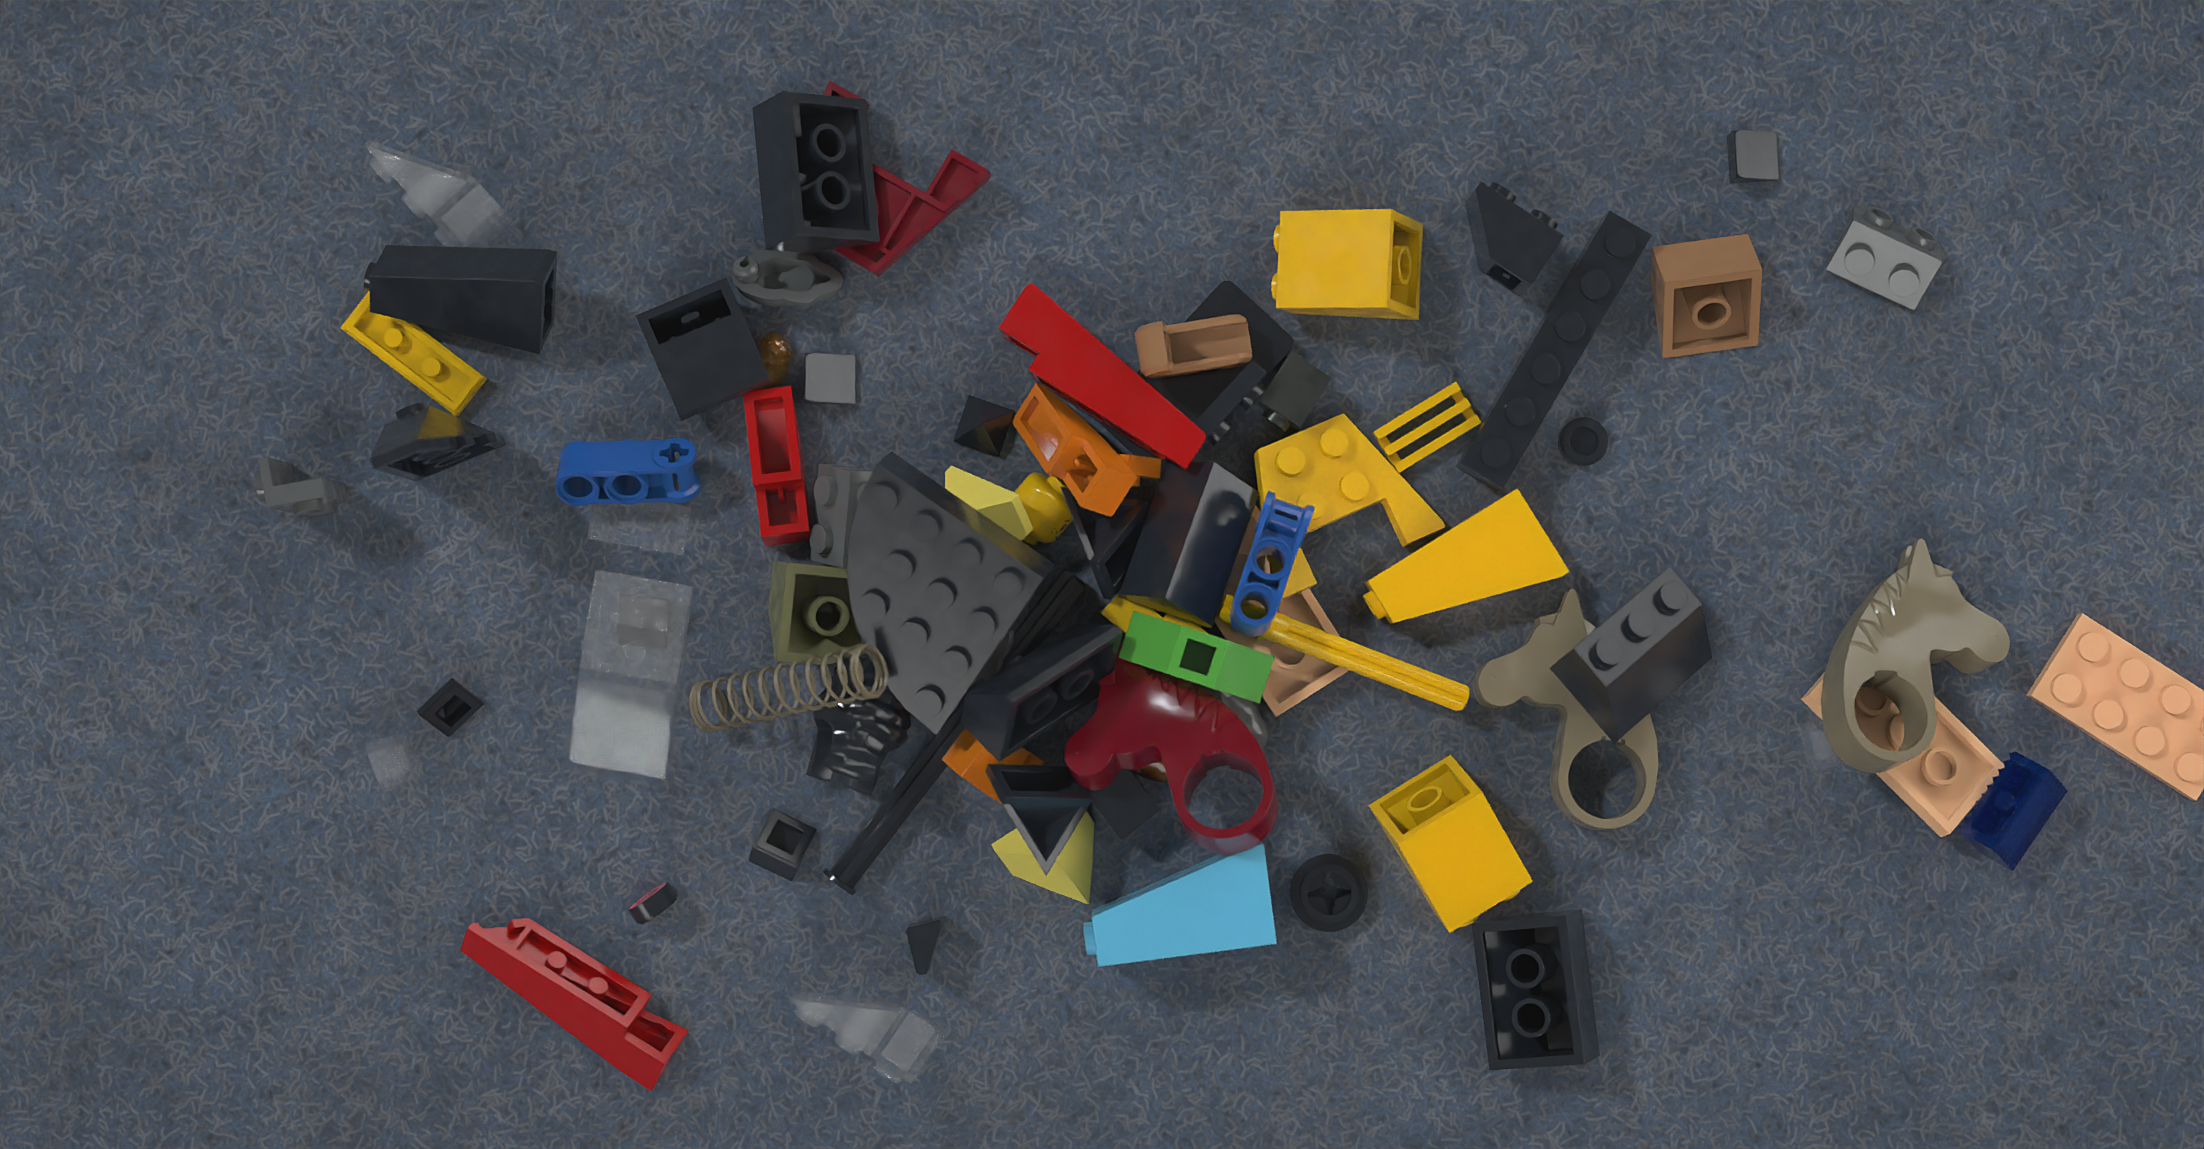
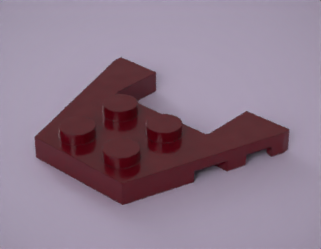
[824,81,992,277]

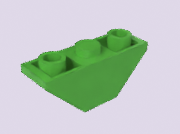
[1119,611,1275,704]

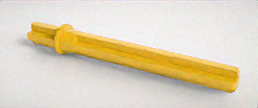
[1216,594,1470,711]

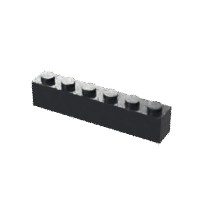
[1455,211,1652,491]

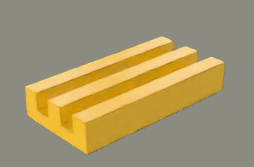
[1372,382,1482,473]

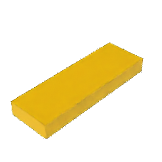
[340,291,487,417]

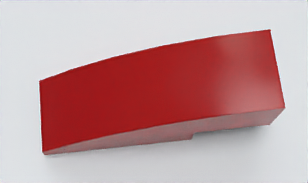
[743,386,812,547]

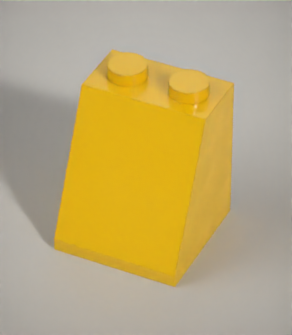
[1271,209,1423,320]
[1368,754,1533,933]

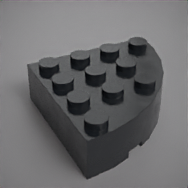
[847,451,1055,735]

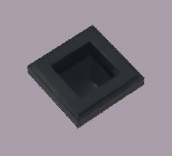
[953,395,1015,456]
[417,678,484,738]

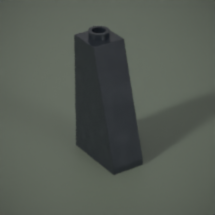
[364,245,557,354]

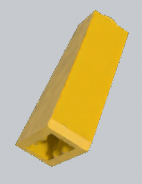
[1363,488,1570,624]

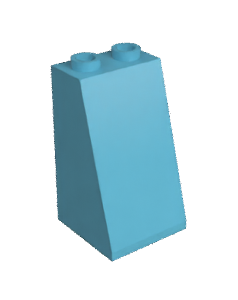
[1083,842,1277,967]

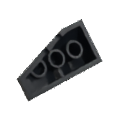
[369,403,506,482]

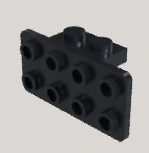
[1099,281,1294,479]

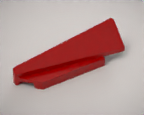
[998,283,1206,470]
[460,918,688,1091]

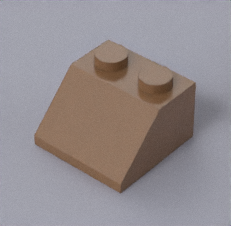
[1651,234,1762,359]

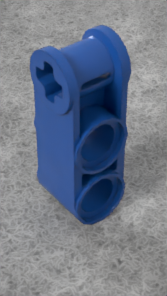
[555,438,702,506]
[1229,491,1315,637]

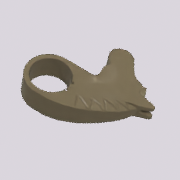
[1821,539,2010,773]
[1472,589,1659,830]

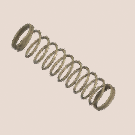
[689,644,888,733]

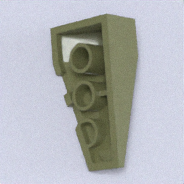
[768,560,868,665]

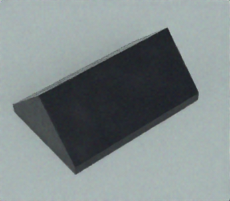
[1119,462,1259,629]

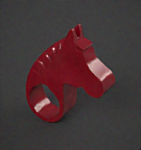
[1065,644,1278,854]

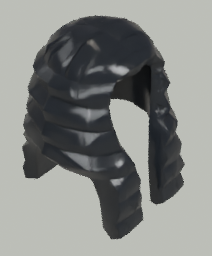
[806,655,912,795]

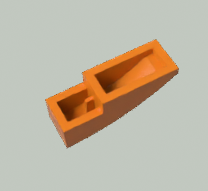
[1011,383,1137,517]

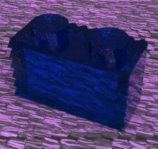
[1959,751,2068,871]

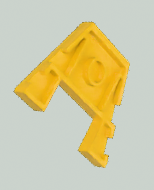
[1254,413,1445,600]

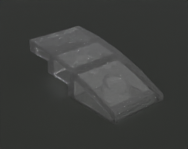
[569,569,695,779]

